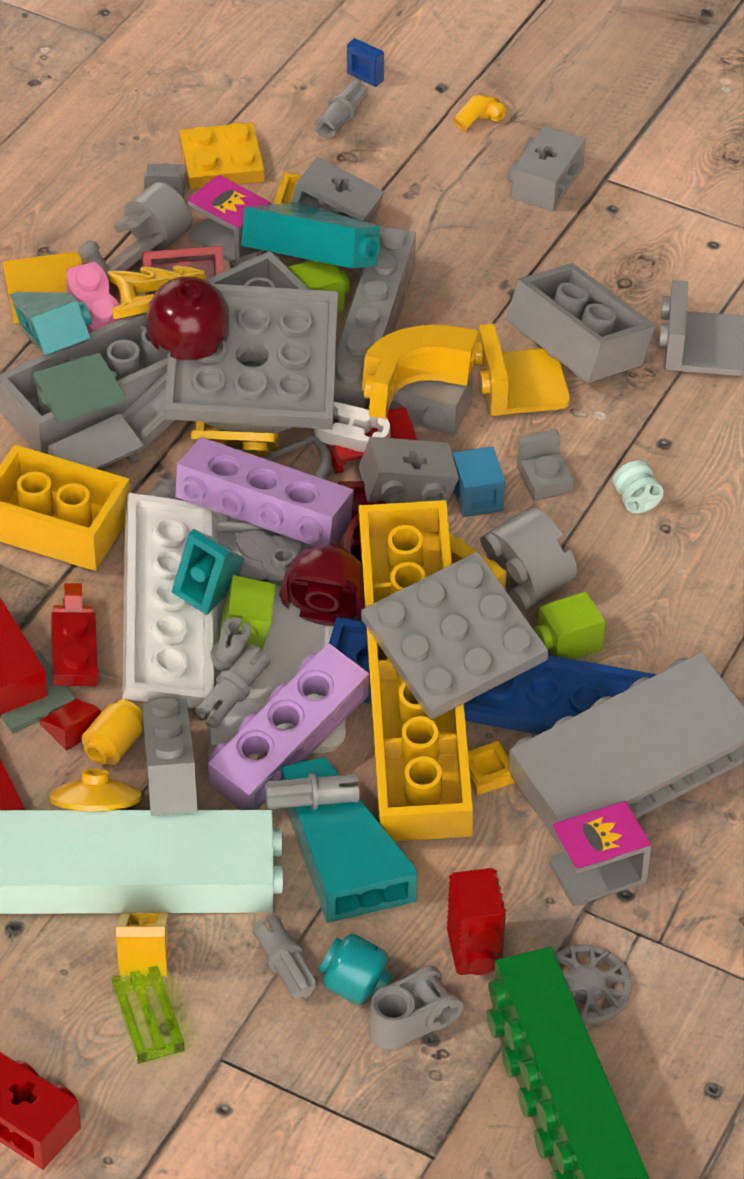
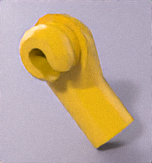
[452,94,507,131]

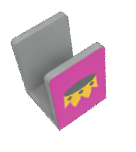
[188,175,271,266]
[549,801,652,906]

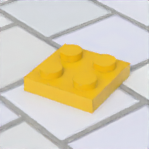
[179,122,265,190]

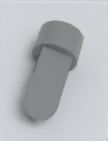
[78,182,192,283]

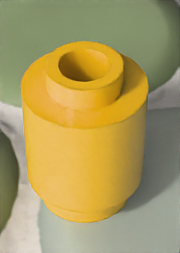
[82,699,143,765]

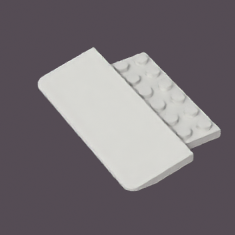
[122,493,346,756]

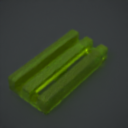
[111,966,185,1064]

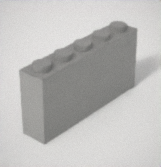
[509,652,744,849]

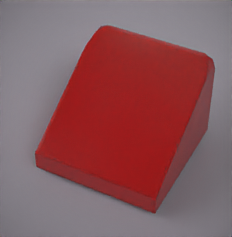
[40,698,101,751]

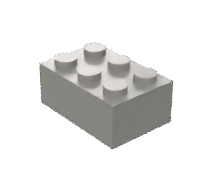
[506,263,656,383]

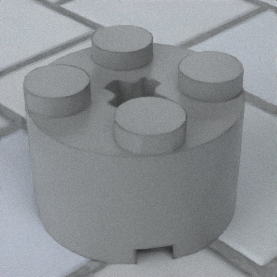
[480,508,577,612]

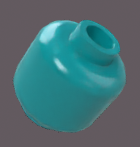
[318,934,393,1005]

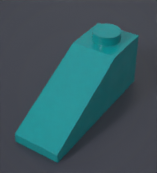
[9,292,92,355]

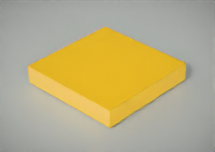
[2,251,83,324]

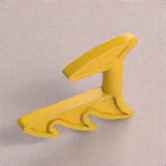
[107,266,206,319]

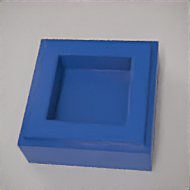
[347,38,384,87]

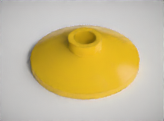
[49,769,142,812]

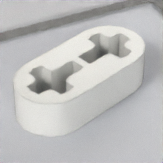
[313,402,391,453]

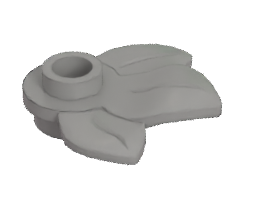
[235,530,302,587]

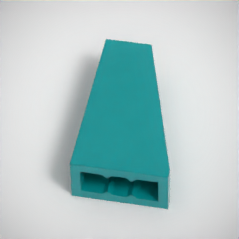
[241,203,380,268]
[281,757,417,923]

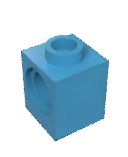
[452,447,505,517]

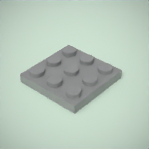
[361,552,548,720]

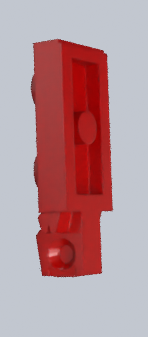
[51,583,98,686]

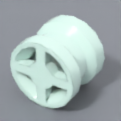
[612,460,664,514]

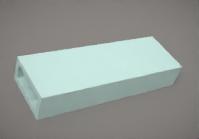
[0,810,283,914]

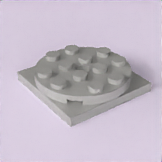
[164,283,338,434]

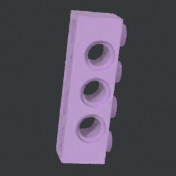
[175,437,354,546]
[208,643,369,810]

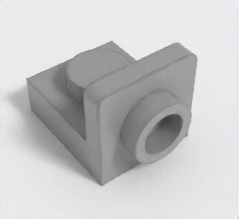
[144,163,185,199]
[517,429,574,501]

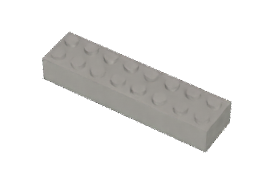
[0,251,310,454]

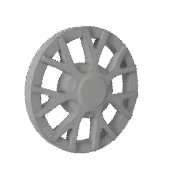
[555,945,632,1024]

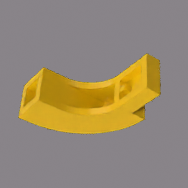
[362,325,479,419]

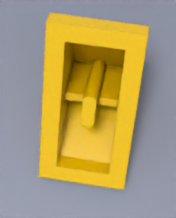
[116,912,169,977]

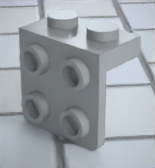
[659,280,744,376]

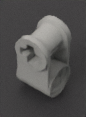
[369,966,464,1050]

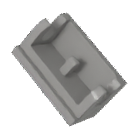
[48,413,144,470]

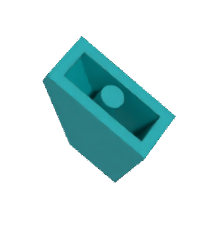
[171,529,245,615]

